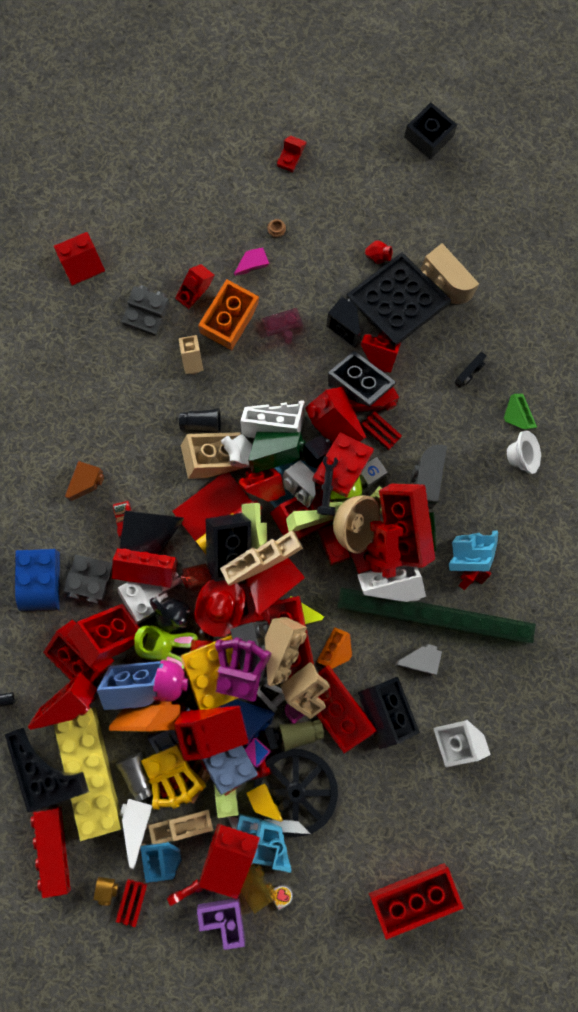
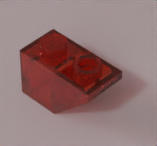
[181,563,212,592]

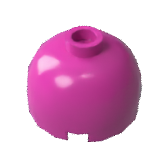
[153,660,188,702]

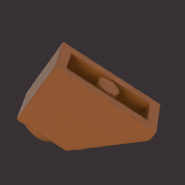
[65,461,104,501]

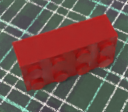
[379,483,435,568]
[368,863,464,940]

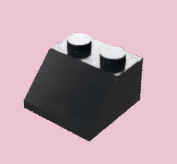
[326,296,360,348]

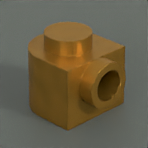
[93,877,118,906]

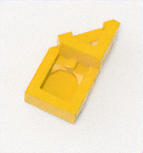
[247,784,283,822]

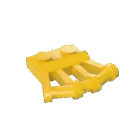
[141,743,206,810]

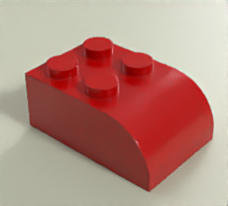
[68,604,140,667]

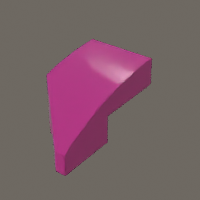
[234,248,269,276]

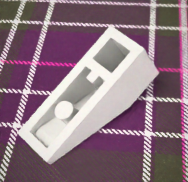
[120,799,152,871]

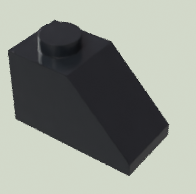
[303,436,332,468]

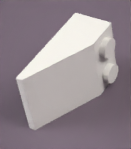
[357,566,426,602]

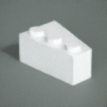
[240,401,305,438]

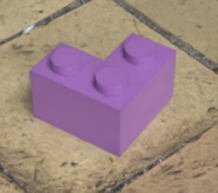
[197,897,245,950]

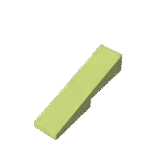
[286,502,343,532]

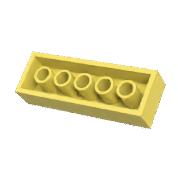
[54,707,123,841]

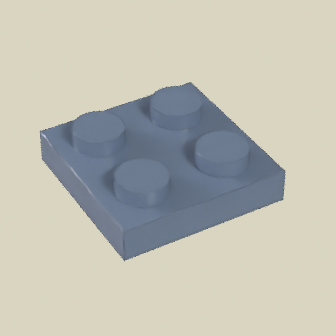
[202,746,258,796]

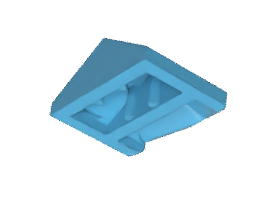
[141,842,181,883]

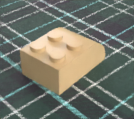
[421,243,479,304]

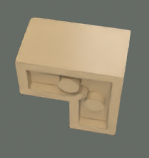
[280,662,330,719]

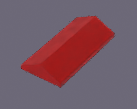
[264,596,314,679]

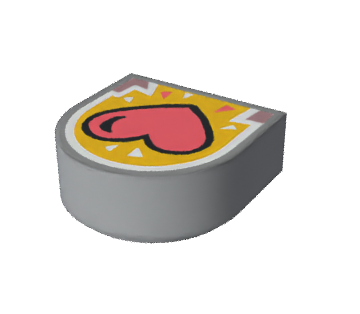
[269,884,293,910]

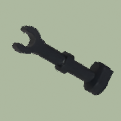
[317,456,338,516]

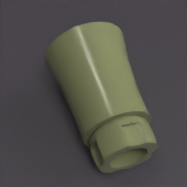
[278,720,324,752]

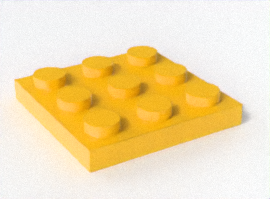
[180,635,240,710]

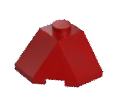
[361,333,401,373]
[238,468,286,502]

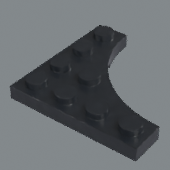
[5,728,89,813]

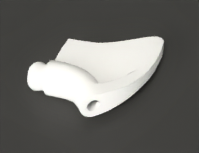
[221,434,252,468]

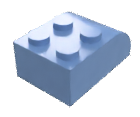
[97,661,163,710]

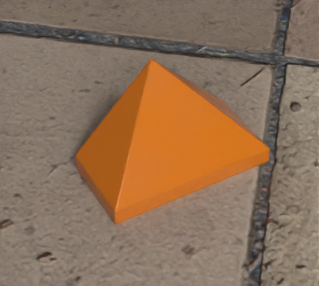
[317,627,352,669]

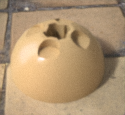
[333,495,380,553]

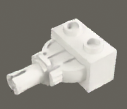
[118,572,182,625]

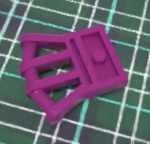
[215,637,272,701]

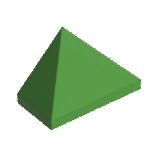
[504,394,537,430]

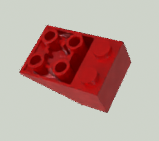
[174,706,249,761]

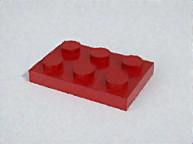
[312,432,374,498]

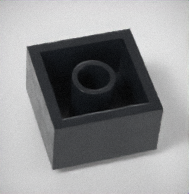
[404,102,458,160]

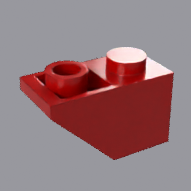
[175,264,215,309]

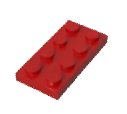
[317,665,376,754]

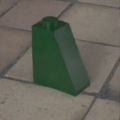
[248,432,306,473]

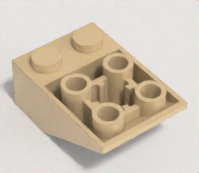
[265,617,307,686]

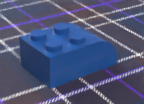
[15,549,60,611]

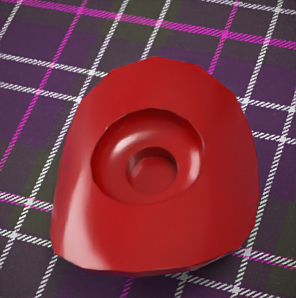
[194,580,245,637]

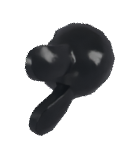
[149,597,191,633]

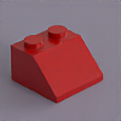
[53,232,105,286]

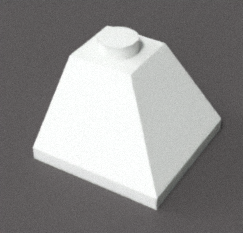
[433,720,490,767]

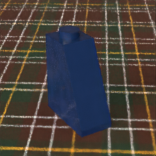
[217,699,275,749]

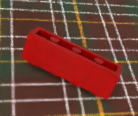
[31,807,71,898]

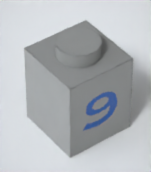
[360,457,388,488]

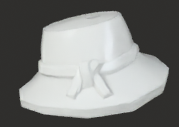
[507,431,541,474]

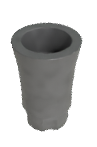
[115,752,153,801]

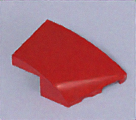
[245,558,305,617]

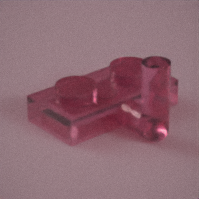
[262,308,303,344]

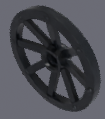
[254,749,338,837]

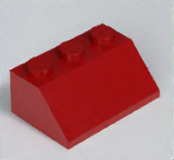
[112,548,178,588]
[43,620,114,684]

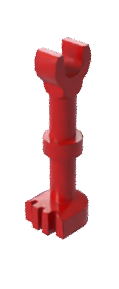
[167,879,203,906]

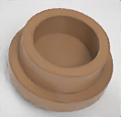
[268,219,286,238]

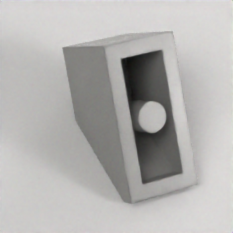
[396,644,442,675]

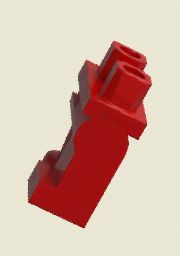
[366,521,403,578]

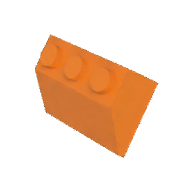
[109,701,180,731]

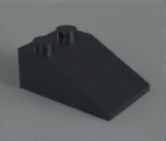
[328,351,396,407]

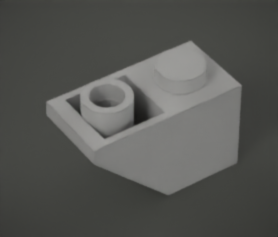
[282,460,315,508]

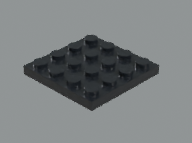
[347,252,451,347]

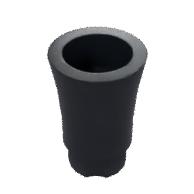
[179,408,221,433]

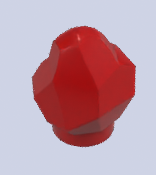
[365,241,393,264]

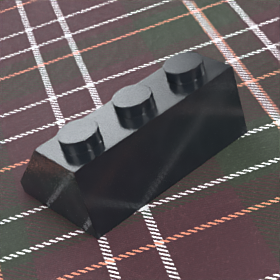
[358,677,420,750]

